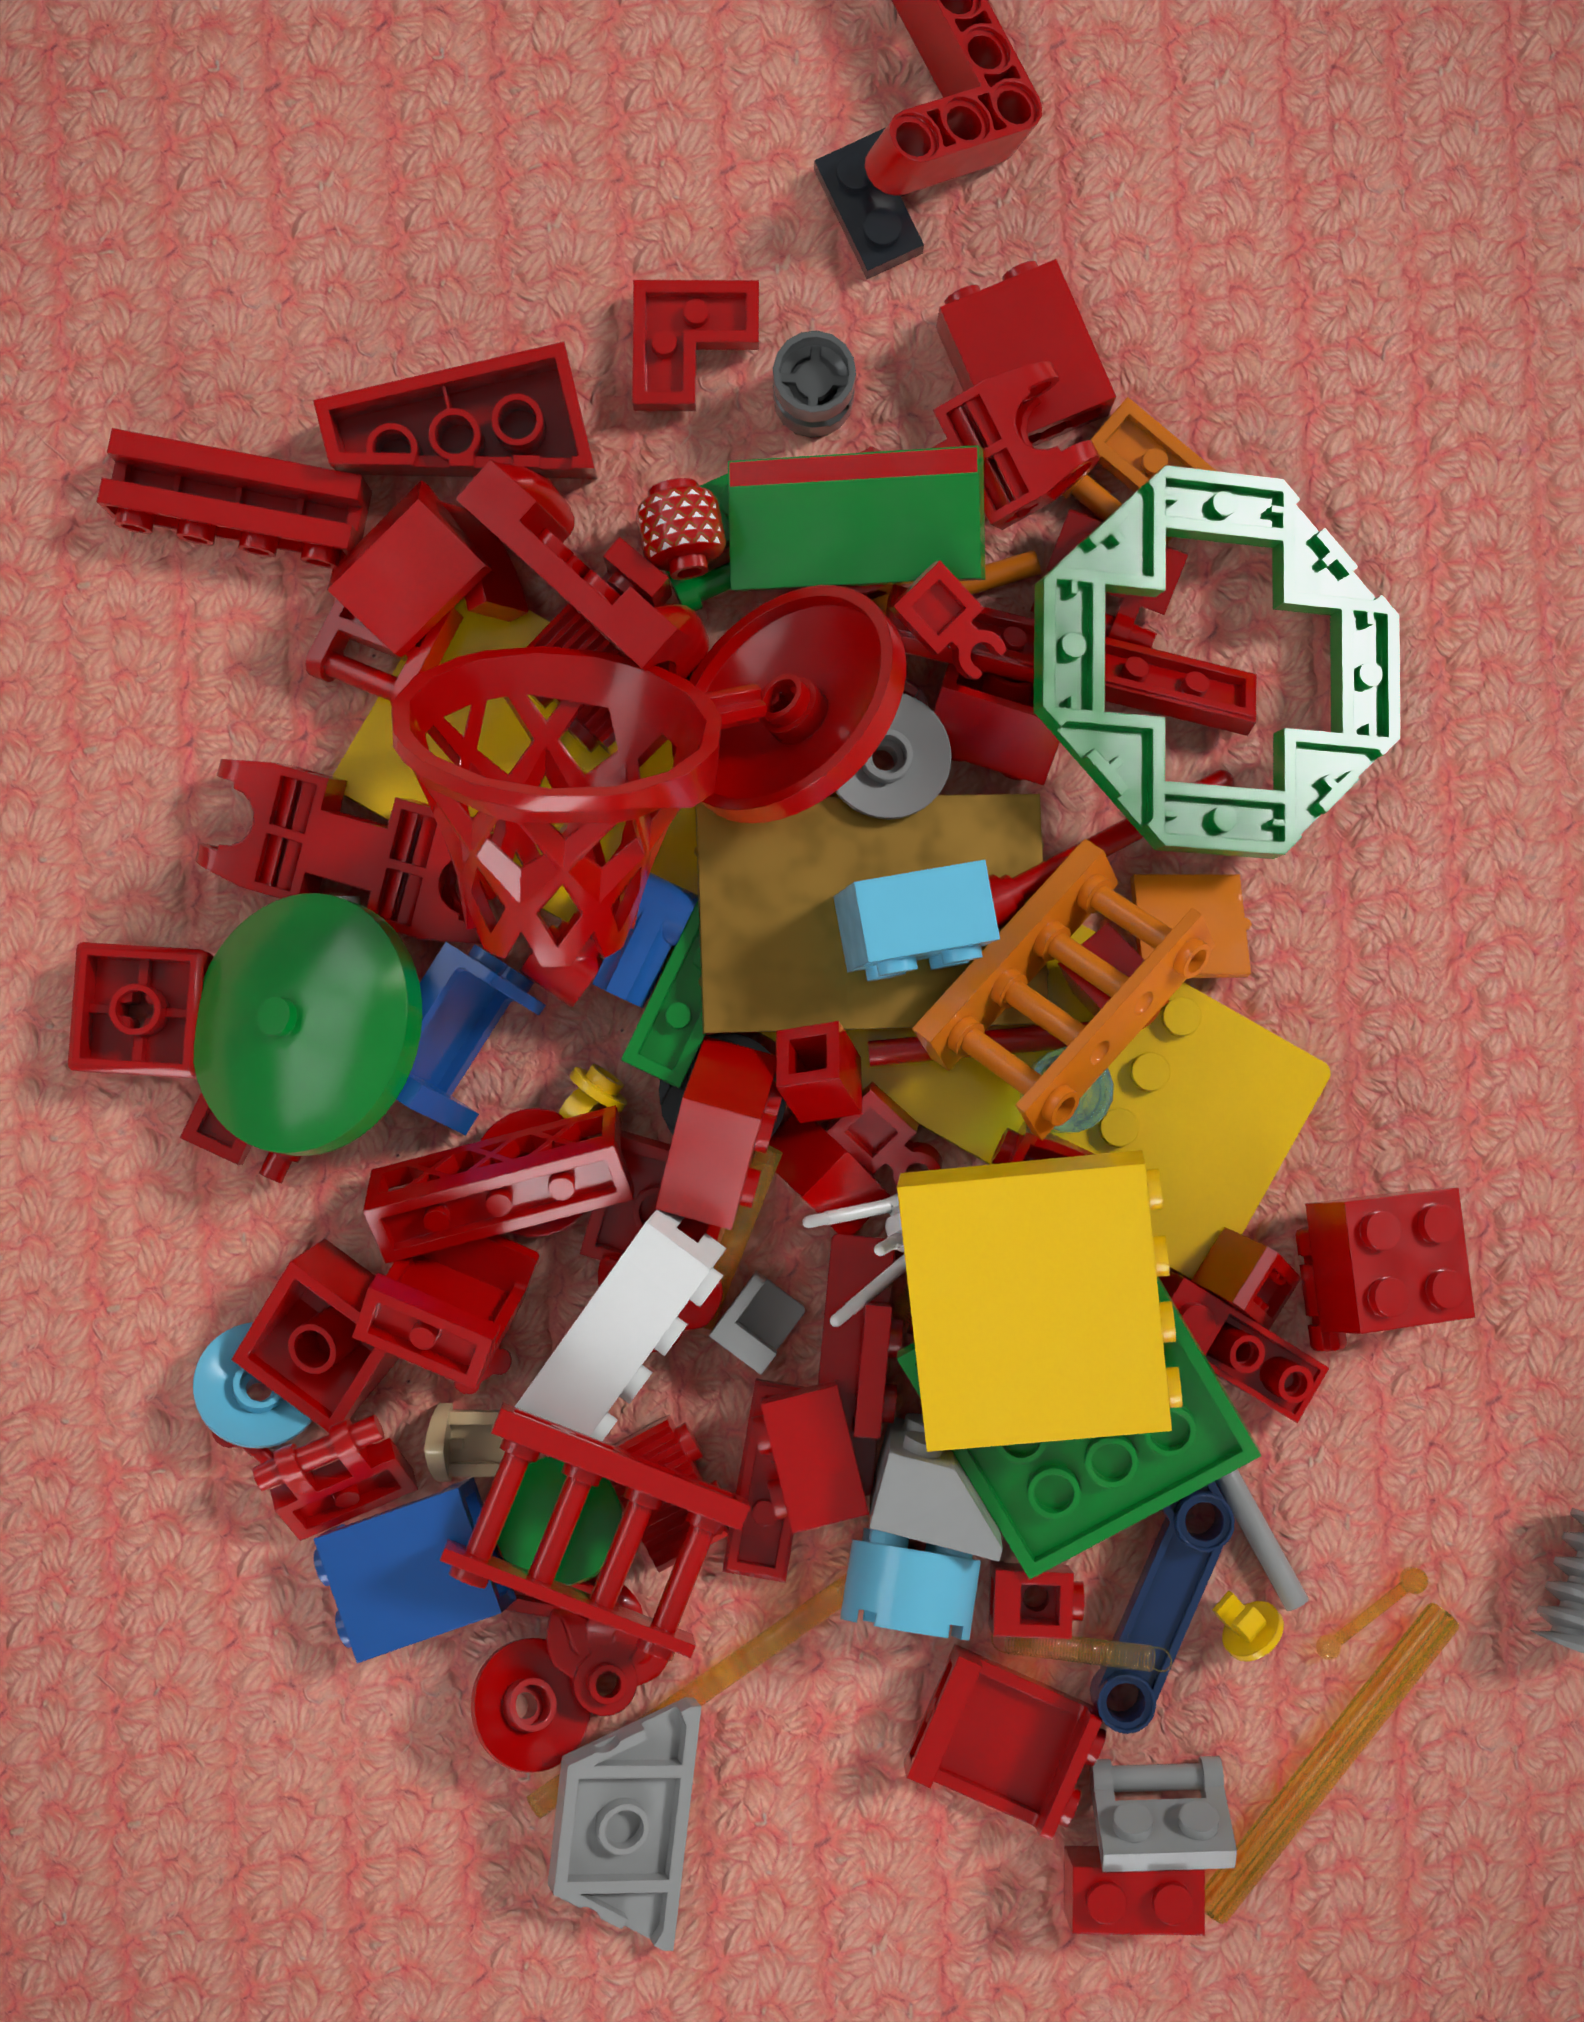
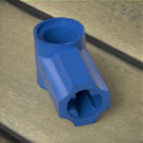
[592,872,698,1008]

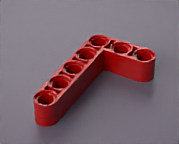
[865,0,1042,196]

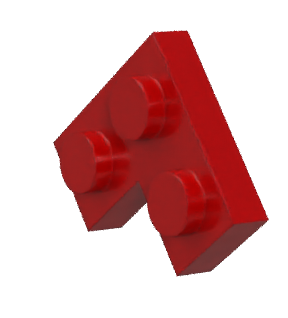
[632,280,759,411]

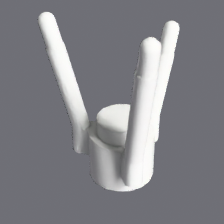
[802,1193,906,1327]

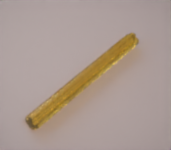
[1205,1603,1460,1924]

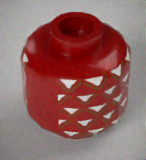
[636,478,726,580]

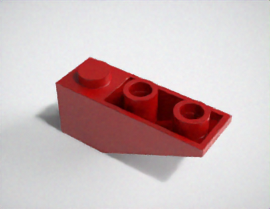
[1159,1271,1329,1424]

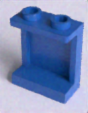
[396,942,546,1136]
[314,1477,516,1663]

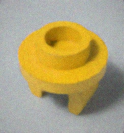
[559,1064,627,1118]
[1212,1590,1284,1662]

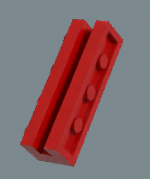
[96,428,372,569]

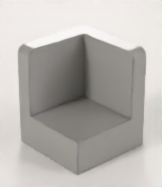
[709,1271,805,1375]

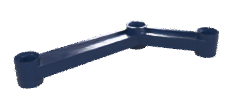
[1090,1481,1235,1734]

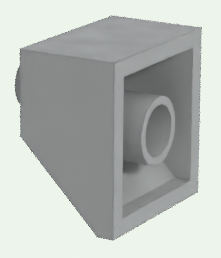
[869,1413,1003,1562]

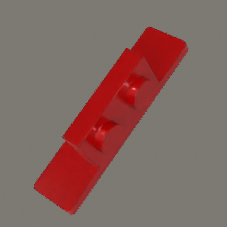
[818,1234,903,1496]

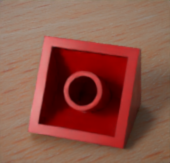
[327,480,492,658]

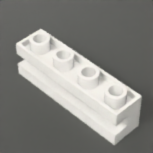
[515,1210,727,1441]

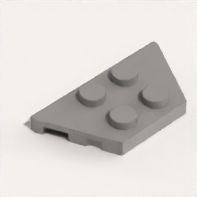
[548,1697,702,1951]

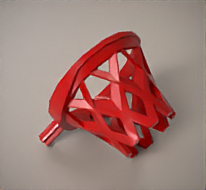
[391,646,767,967]

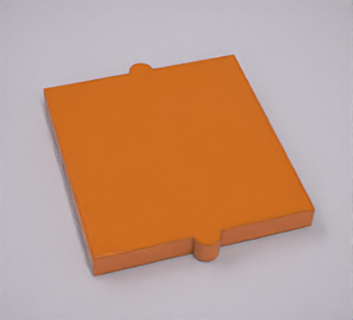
[1130,874,1252,978]

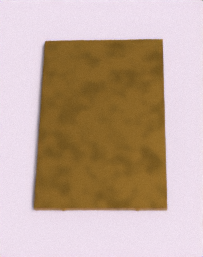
[694,794,1049,1034]

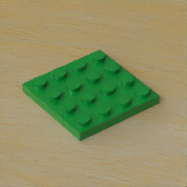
[897,1277,1261,1579]

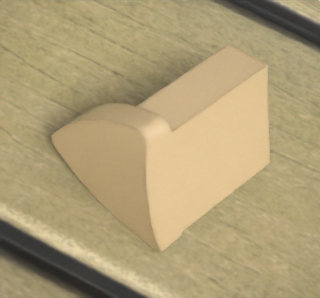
[424,1403,505,1482]

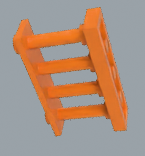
[912,839,1215,1141]

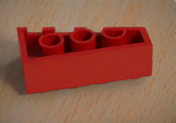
[313,342,597,479]

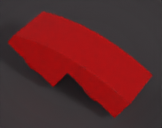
[441,501,529,622]

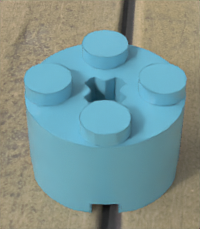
[840,1528,981,1640]

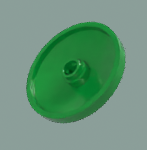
[193,893,422,1156]

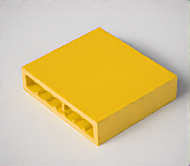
[897,1150,1183,1452]

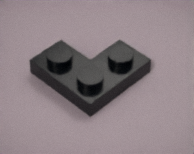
[814,127,924,279]

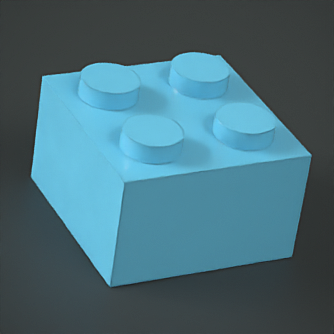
[833,860,1000,981]

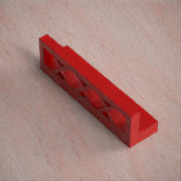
[363,1105,634,1264]

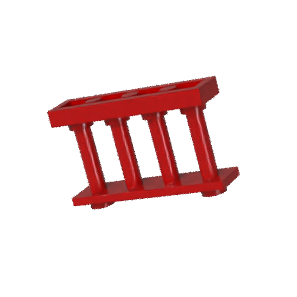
[440,1402,751,1661]

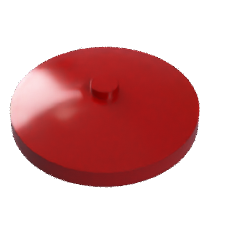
[671,585,906,824]

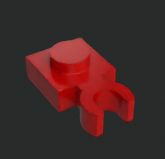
[888,560,1007,680]
[827,1081,943,1185]

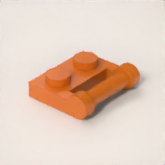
[1062,397,1216,546]

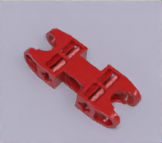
[847,361,1100,599]
[195,759,495,944]

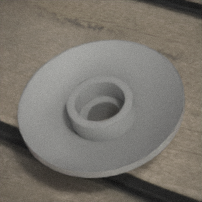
[835,694,951,819]

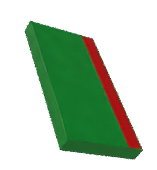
[728,445,985,592]

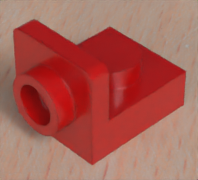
[602,537,672,607]

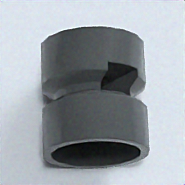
[773,330,856,438]

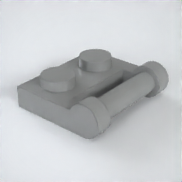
[1089,1756,1237,1872]

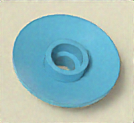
[193,1322,312,1448]

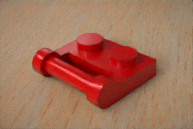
[305,599,464,706]

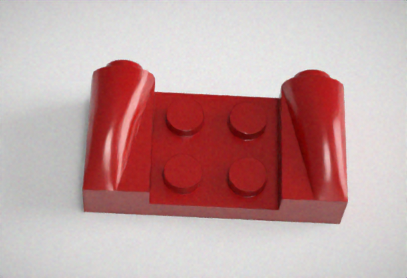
[456,459,709,679]

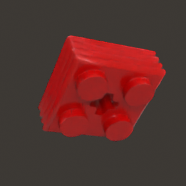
[67,942,213,1079]

